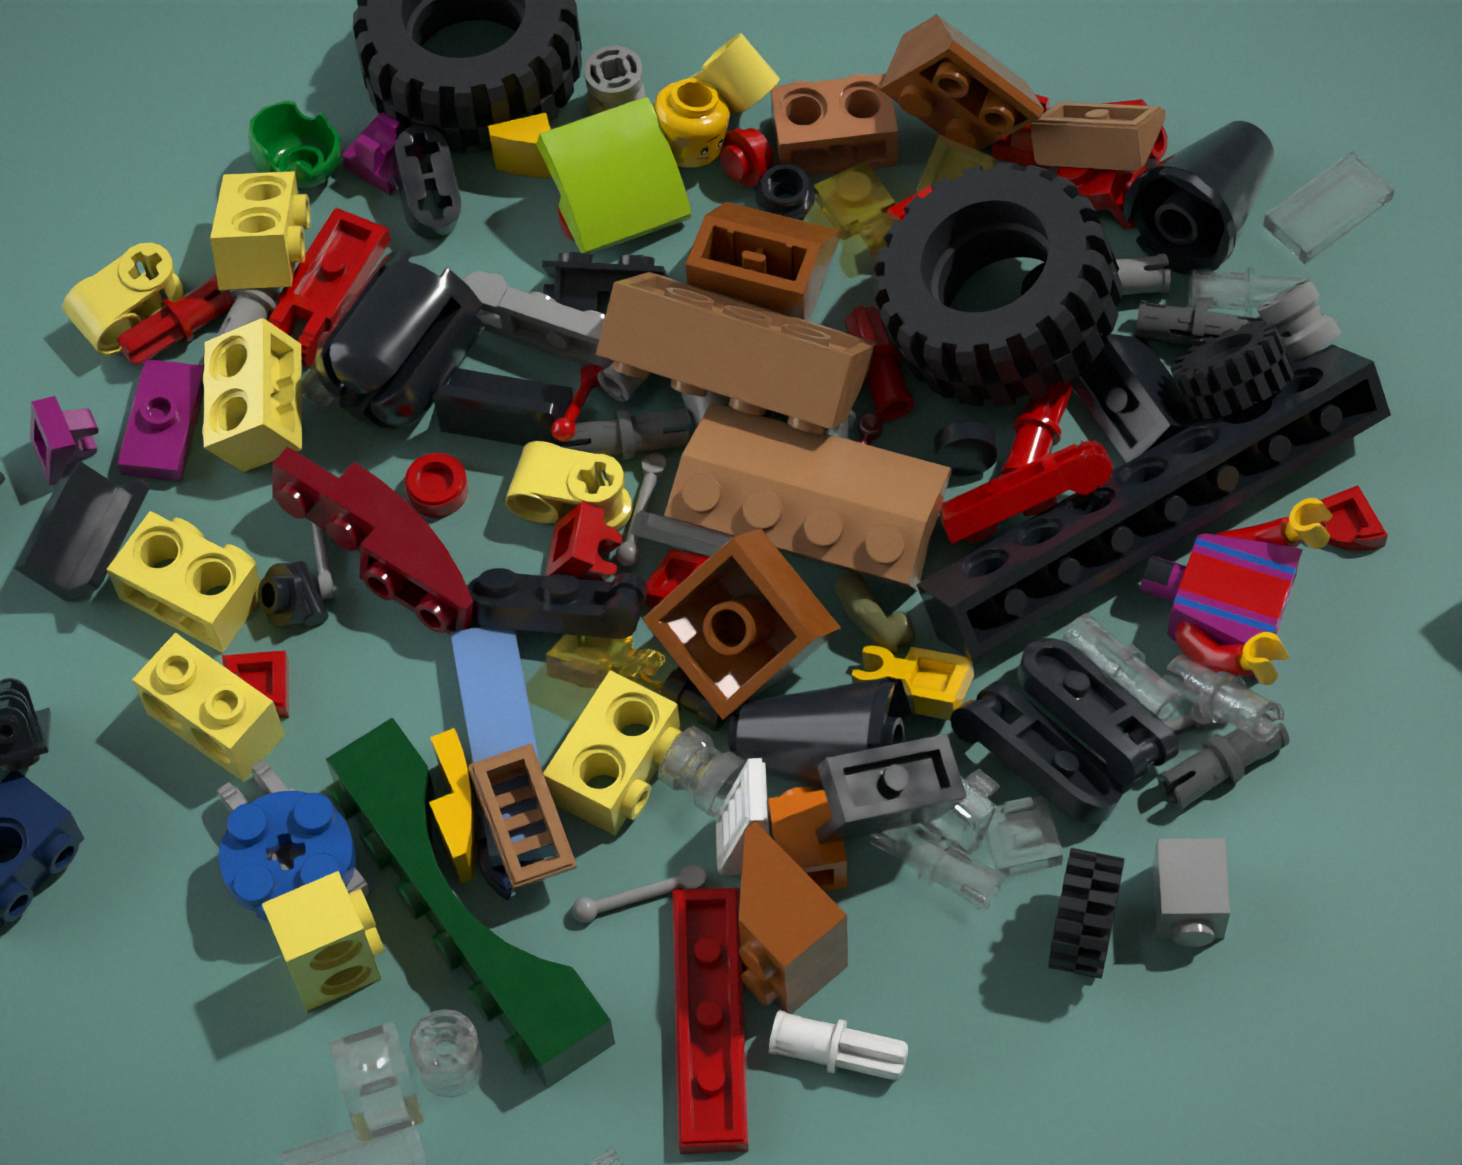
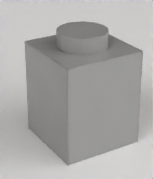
[1152,838,1230,947]

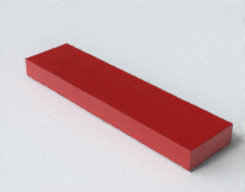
[672,887,749,1154]

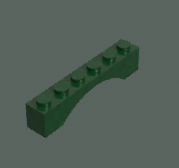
[326,717,615,1089]

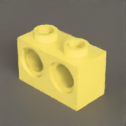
[210,171,311,290]
[202,318,302,472]
[107,511,261,653]
[132,633,285,782]
[543,670,684,836]
[262,871,385,1011]

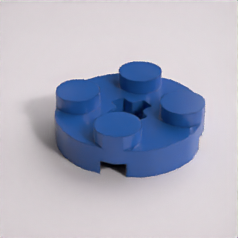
[219,791,356,922]

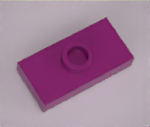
[117,359,204,481]

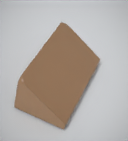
[1030,102,1166,171]

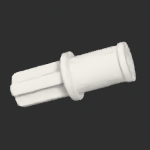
[769,1010,908,1080]

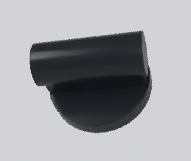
[258,561,329,627]

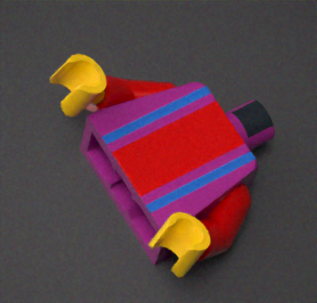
[1140,498,1333,685]

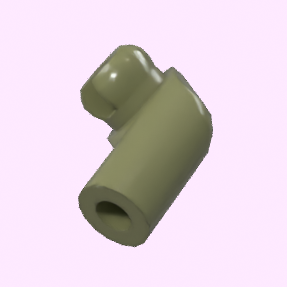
[834,572,916,653]

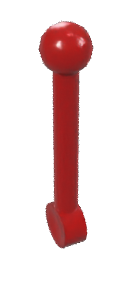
[551,365,603,442]

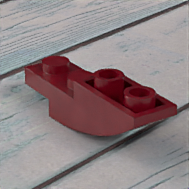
[272,446,473,635]

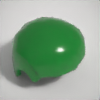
[248,101,342,190]

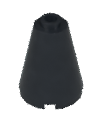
[1123,121,1274,275]
[728,677,915,790]

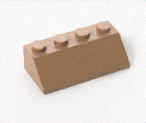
[595,272,879,434]
[664,402,952,591]

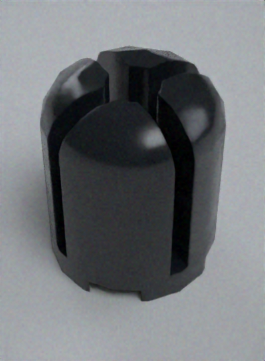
[315,250,485,429]

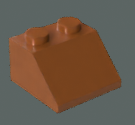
[642,528,841,720]
[739,821,848,1014]

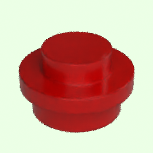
[720,128,774,187]

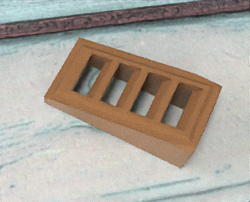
[469,743,577,891]

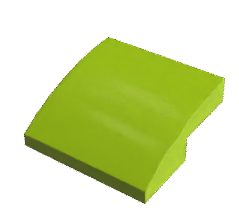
[536,96,692,254]

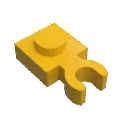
[851,646,974,720]

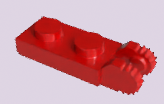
[269,208,391,367]
[939,439,1114,544]

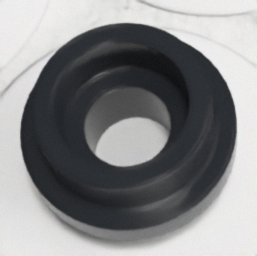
[756,164,815,219]

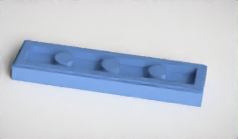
[450,626,556,867]

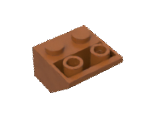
[879,14,1044,156]
[685,202,841,321]

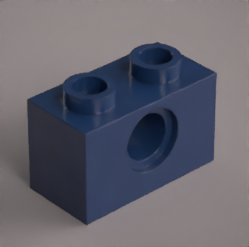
[0,770,85,928]

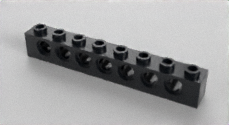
[916,344,1391,661]

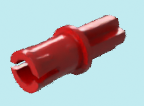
[117,275,235,366]
[845,305,915,421]
[1000,380,1073,475]

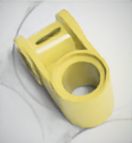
[689,33,780,116]
[62,242,184,356]
[505,441,633,530]

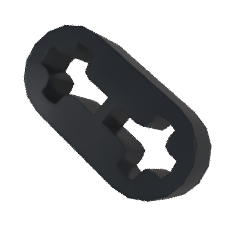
[393,125,461,240]

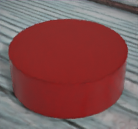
[404,453,469,518]

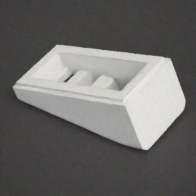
[716,758,769,876]

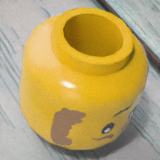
[653,78,730,168]

